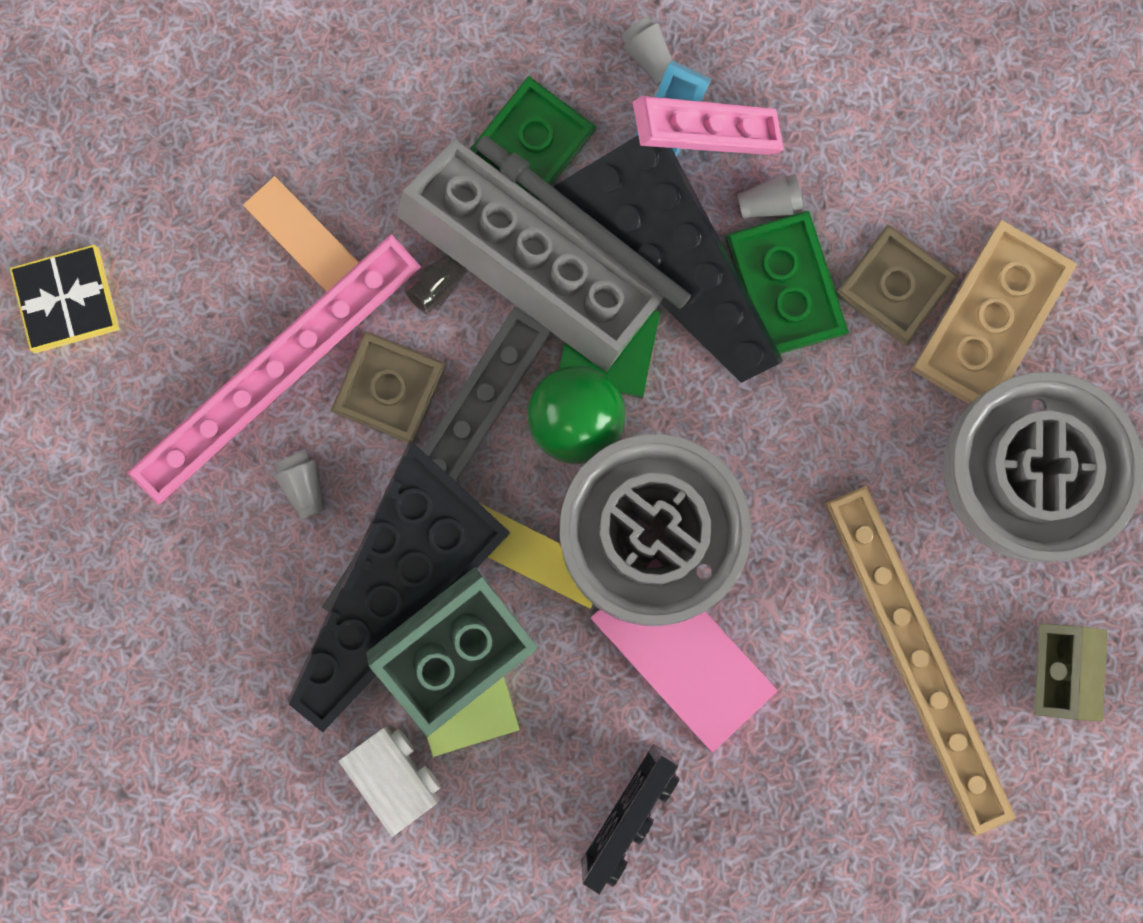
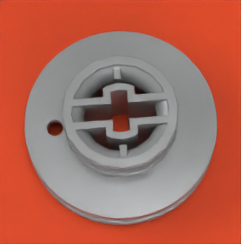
[943,372,1143,563]
[560,434,751,626]

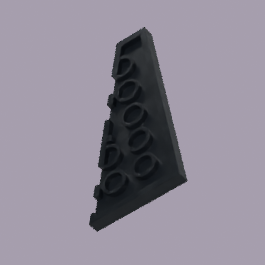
[553,135,783,383]

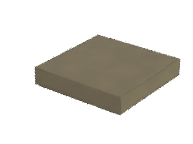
[836,225,958,346]
[330,331,447,443]

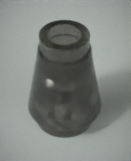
[404,255,469,314]

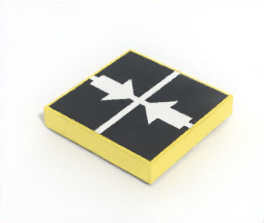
[10,245,120,353]

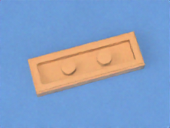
[243,176,359,292]

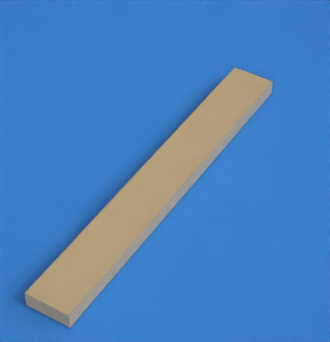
[824,486,1016,836]

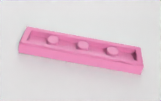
[633,96,784,155]

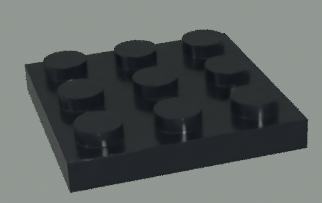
[581,744,680,895]

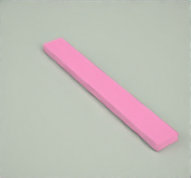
[127,234,421,505]

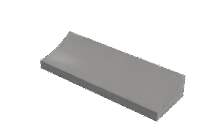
[396,139,664,373]

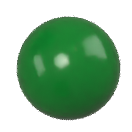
[527,366,626,464]

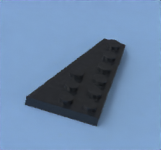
[288,440,510,732]

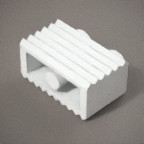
[338,726,441,837]

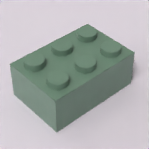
[366,567,539,737]

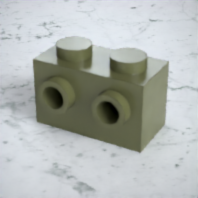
[1034,623,1107,721]

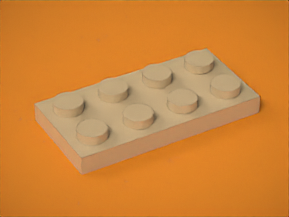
[911,220,1078,404]

